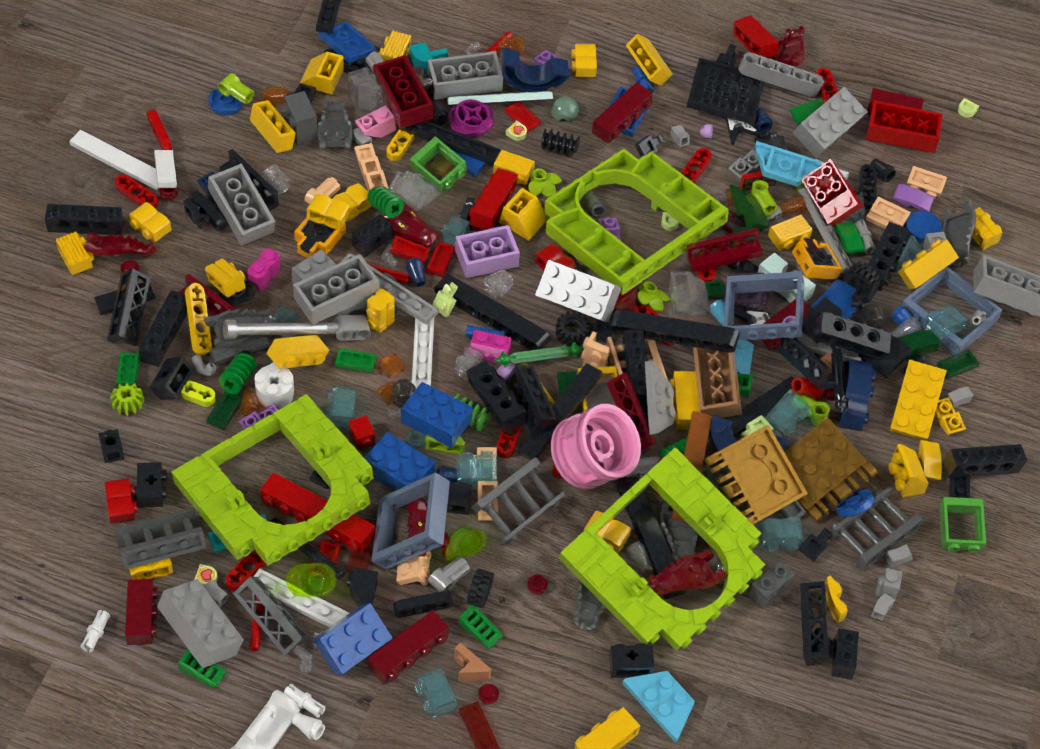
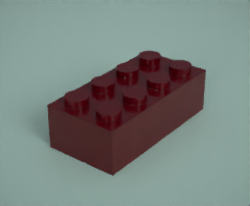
[373,55,433,129]

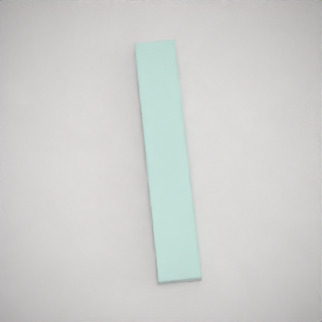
[447,91,553,105]

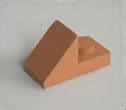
[454,643,491,682]

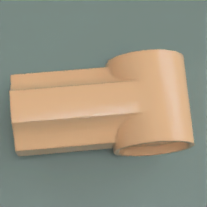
[304,177,340,204]

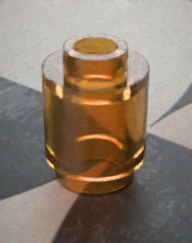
[263,86,288,104]

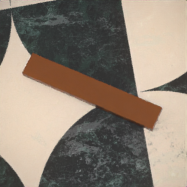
[671,411,712,523]

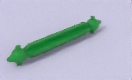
[495,342,584,367]

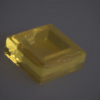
[430,155,454,177]

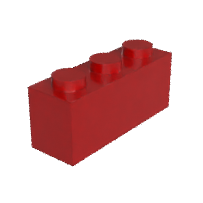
[733,15,779,58]

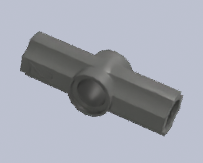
[209,335,270,365]

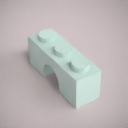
[758,253,816,303]

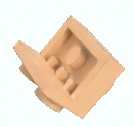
[906,166,947,199]
[581,332,610,367]
[396,551,431,586]

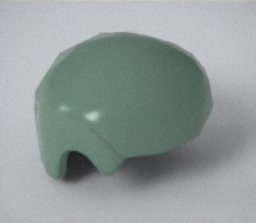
[551,96,579,122]

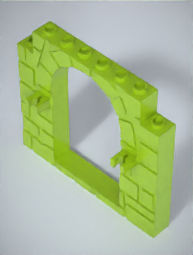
[545,149,729,295]
[171,394,374,566]
[558,447,765,651]

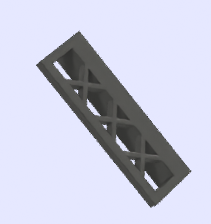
[233,576,310,656]

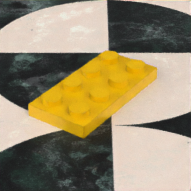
[889,360,947,441]

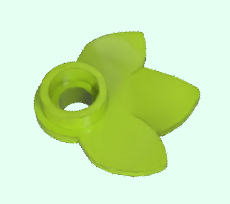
[528,168,562,197]
[637,281,670,312]

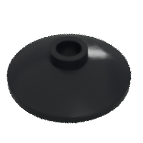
[219,280,256,305]

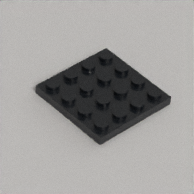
[686,57,764,125]

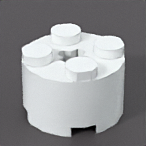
[255,362,294,409]

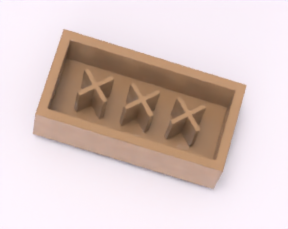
[693,347,742,420]

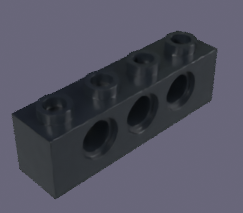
[45,204,124,235]
[867,221,910,291]
[138,290,188,367]
[812,311,891,360]
[622,330,648,407]
[466,361,526,434]
[942,444,1027,478]

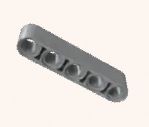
[738,52,824,97]

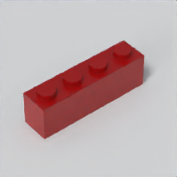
[469,168,518,230]

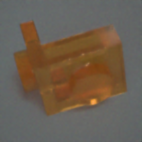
[499,36,524,55]

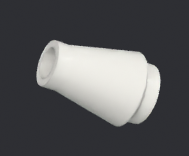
[292,713,325,740]

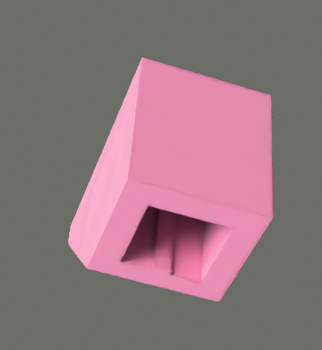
[355,105,396,138]

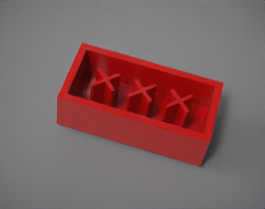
[866,100,943,153]

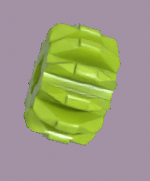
[110,382,144,417]

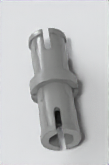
[854,220,876,254]

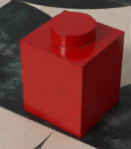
[348,415,375,450]

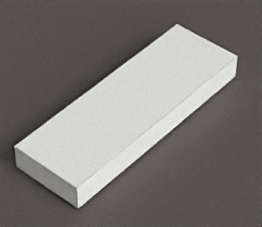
[154,150,177,188]

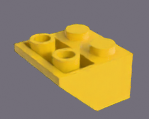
[299,52,344,94]
[499,188,548,241]
[889,444,929,498]

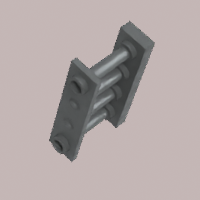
[471,457,565,545]
[829,487,923,571]
[114,508,206,570]

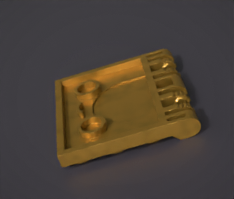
[784,417,878,522]
[704,425,808,524]

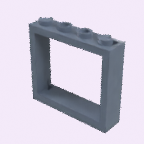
[901,267,1002,355]
[724,271,805,340]
[372,473,450,570]

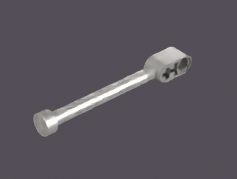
[223,315,371,341]

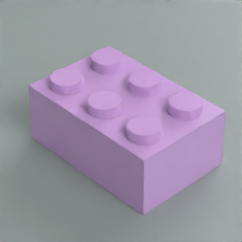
[455,225,520,278]

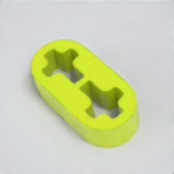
[181,381,216,407]

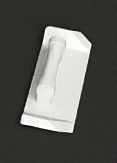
[230,690,300,749]

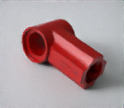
[791,377,826,401]

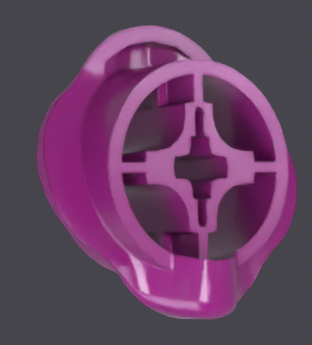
[448,99,494,138]

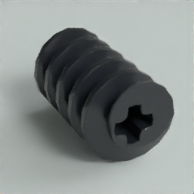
[541,128,580,157]

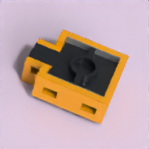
[294,217,346,258]
[792,238,843,280]

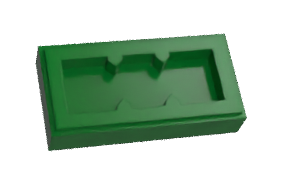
[335,348,376,374]
[116,352,140,388]

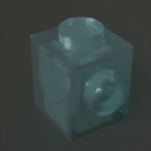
[442,215,469,246]

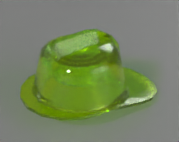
[445,526,487,562]
[286,563,336,597]

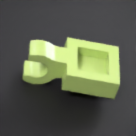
[432,282,458,317]
[738,415,774,441]

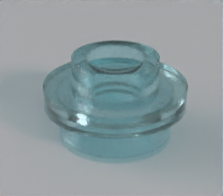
[407,429,426,447]

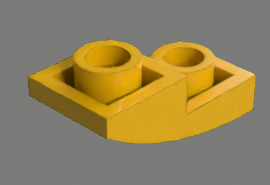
[935,397,966,435]
[918,440,942,481]
[825,575,848,623]

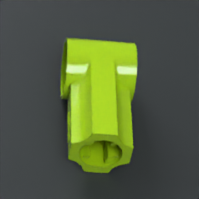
[217,73,254,104]
[751,180,778,216]
[792,394,830,426]

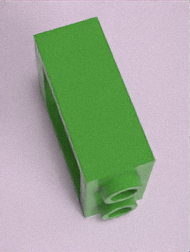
[410,137,467,193]
[939,497,986,553]

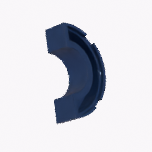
[501,48,569,92]
[839,359,876,431]
[711,415,788,451]

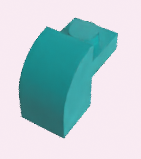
[409,42,449,74]

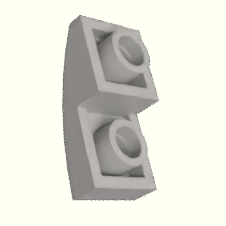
[728,149,760,180]

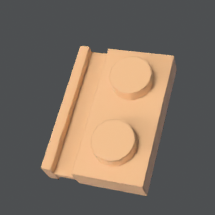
[866,197,910,229]

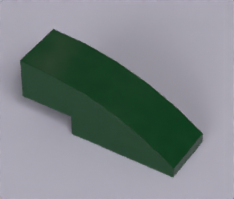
[729,184,770,233]
[897,328,940,361]

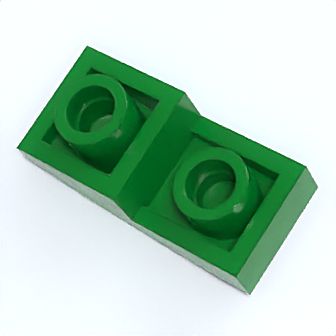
[789,99,824,125]
[834,221,865,254]

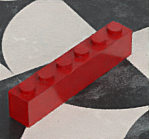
[260,472,375,554]

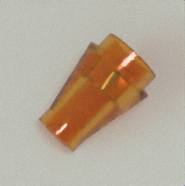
[778,195,806,214]
[239,388,259,416]

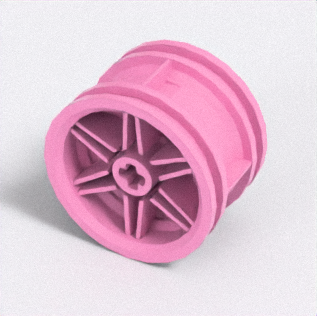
[551,404,641,489]

